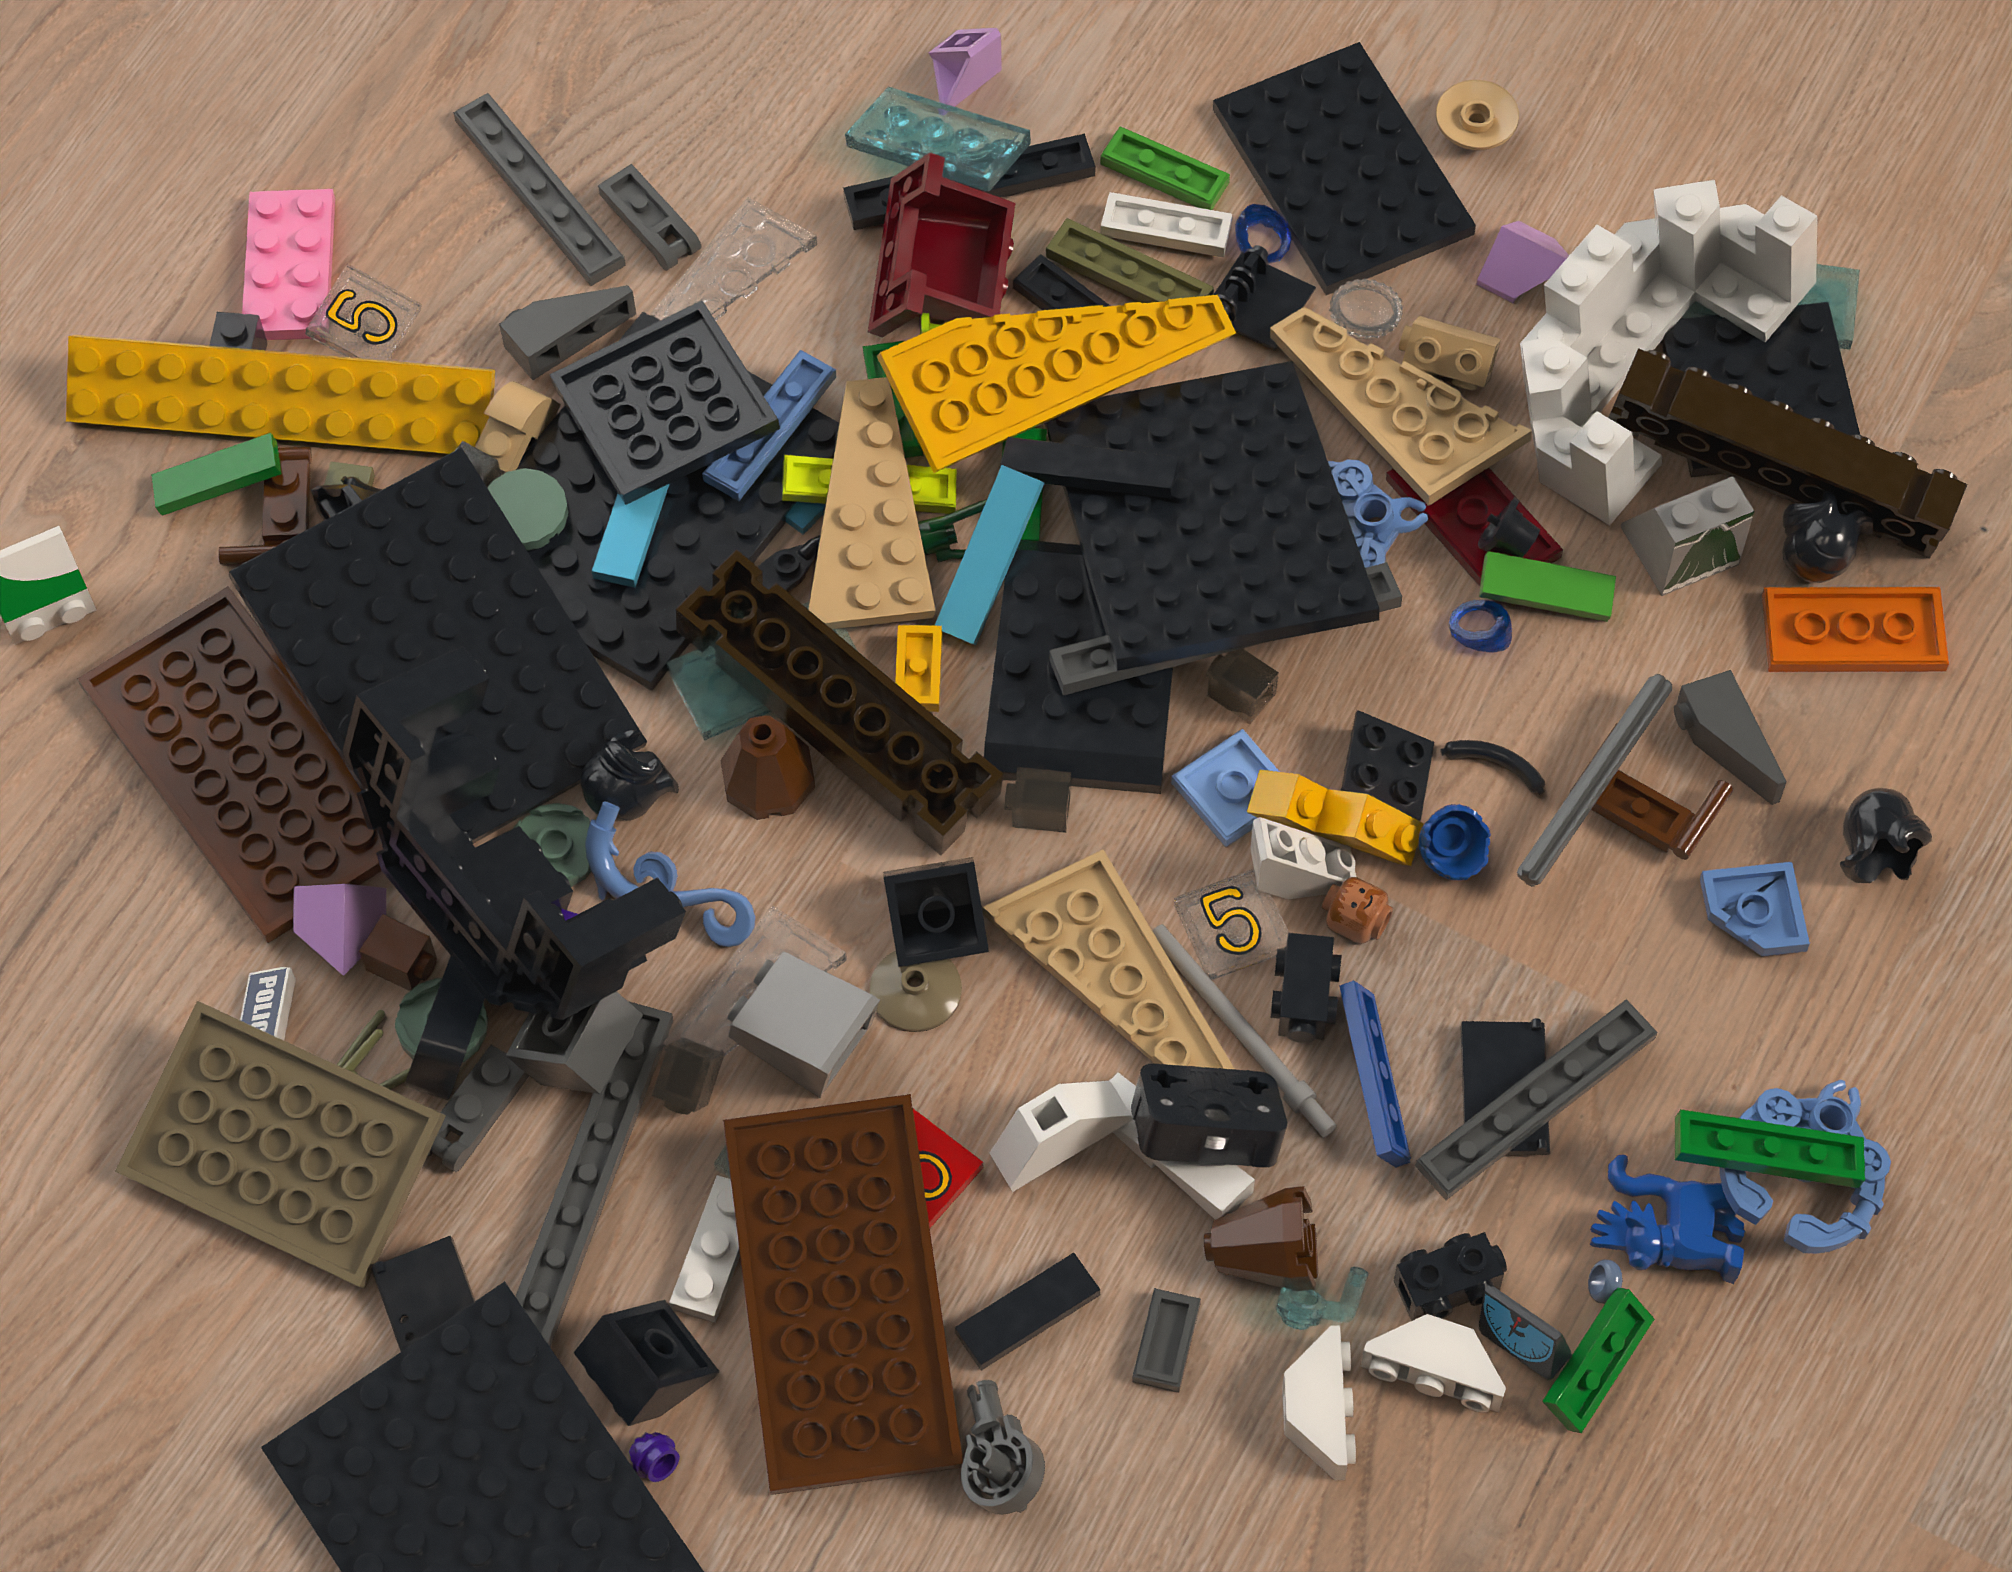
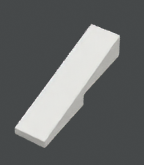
[1109,1073,1255,1220]

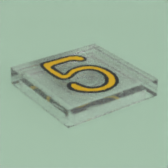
[305,263,422,361]
[1174,869,1289,980]

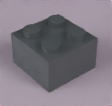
[506,991,643,1094]

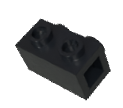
[1270,933,1342,1043]
[1394,1232,1507,1321]

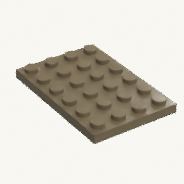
[115,1001,446,1288]

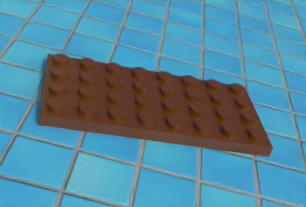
[77,586,383,943]
[723,1094,963,1495]

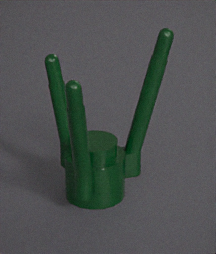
[918,499,987,563]

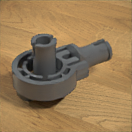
[961,1380,1045,1515]

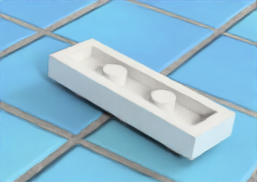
[1101,192,1232,257]
[669,1175,740,1323]

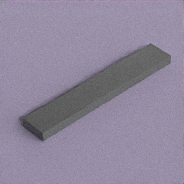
[453,93,626,286]
[1415,999,1658,1200]

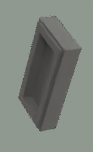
[1132,1288,1201,1393]

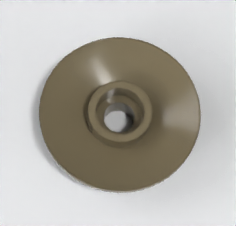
[870,951,962,1032]

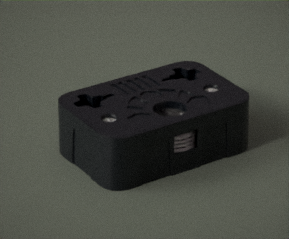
[1131,1064,1287,1168]

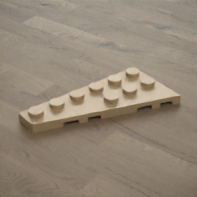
[1270,307,1532,506]
[808,377,936,629]
[983,849,1235,1069]

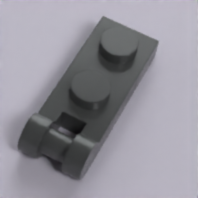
[598,164,702,271]
[427,1044,529,1172]

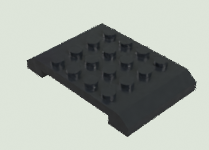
[984,540,1173,794]

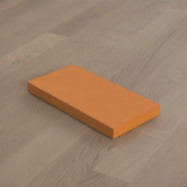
[1762,587,1949,672]

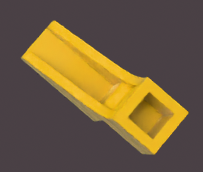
[1247,769,1424,866]

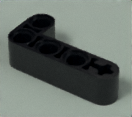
[404,956,485,1101]

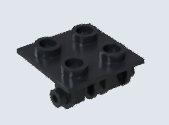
[1213,245,1316,351]
[1340,710,1435,821]

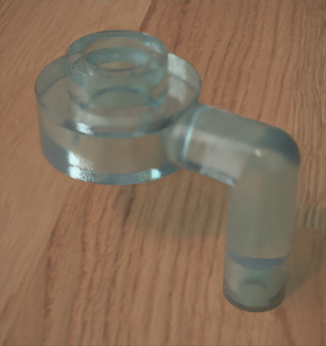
[1275,1267,1369,1330]

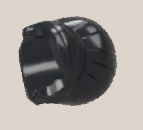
[1782,491,1874,583]
[580,729,679,822]
[1840,788,1932,883]

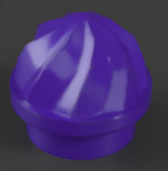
[629,1432,680,1482]

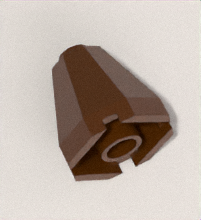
[720,715,815,820]
[1204,1186,1318,1291]

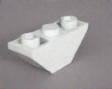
[1250,817,1356,900]
[989,1081,1133,1192]
[1361,1314,1506,1412]
[1282,1325,1356,1480]

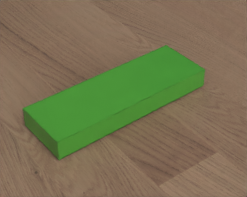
[1100,126,1230,210]
[1479,551,1616,622]

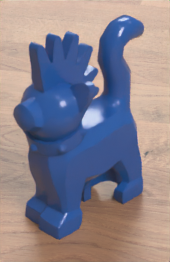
[1590,1155,1745,1284]

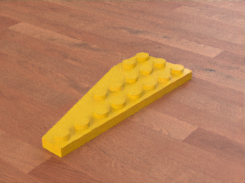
[877,295,1236,473]

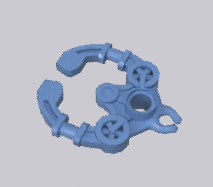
[1328,459,1428,568]
[1719,1080,1891,1254]

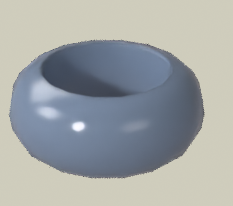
[1588,1259,1623,1304]

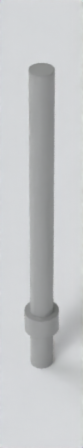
[1152,924,1337,1137]

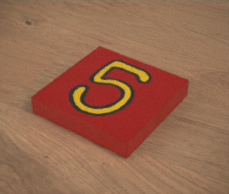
[913,1108,984,1228]

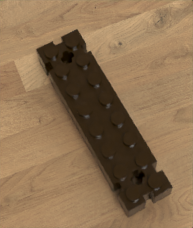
[1608,348,1968,559]
[675,549,1004,855]

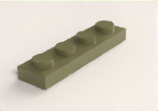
[1046,218,1214,303]

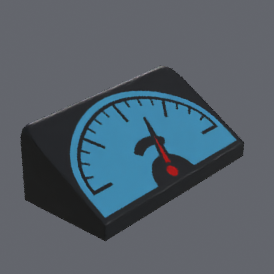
[1479,1285,1572,1380]

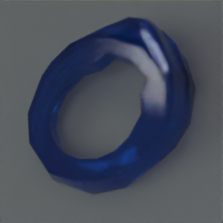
[1235,204,1292,264]
[1448,600,1512,653]

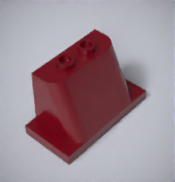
[868,152,1016,338]

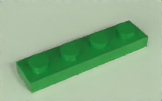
[1675,1109,1865,1188]

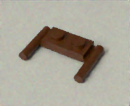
[219,447,312,564]
[1570,723,1733,860]

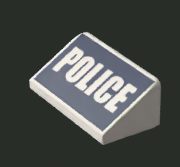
[240,967,296,1040]

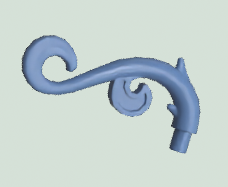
[585,802,755,947]

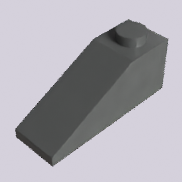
[499,285,636,380]
[1674,670,1787,805]

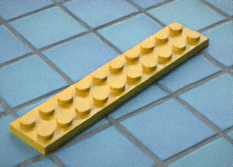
[66,335,495,456]

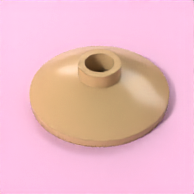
[1436,80,1519,150]

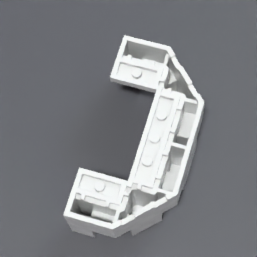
[1520,180,1817,526]

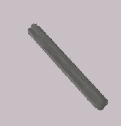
[1517,674,1672,887]

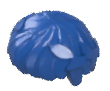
[1419,804,1491,880]

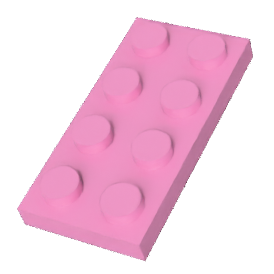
[242,189,335,340]

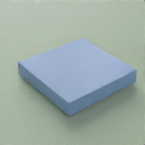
[1171,729,1280,847]

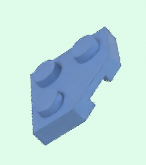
[1700,862,1810,956]

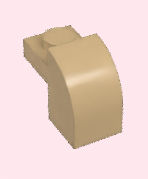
[471,381,561,472]

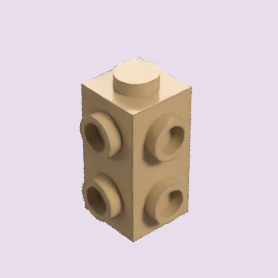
[1399,316,1501,390]

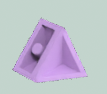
[929,28,1002,116]
[1476,221,1569,303]
[293,884,386,976]

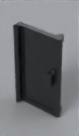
[1460,1018,1550,1155]
[371,1236,475,1352]

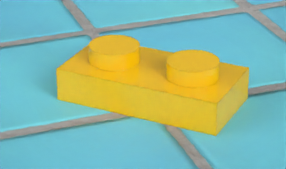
[895,625,942,712]

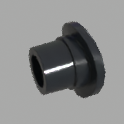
[1478,497,1540,558]

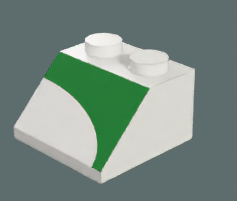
[0,526,96,645]

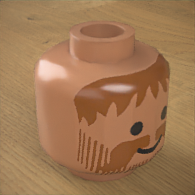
[1322,877,1393,944]

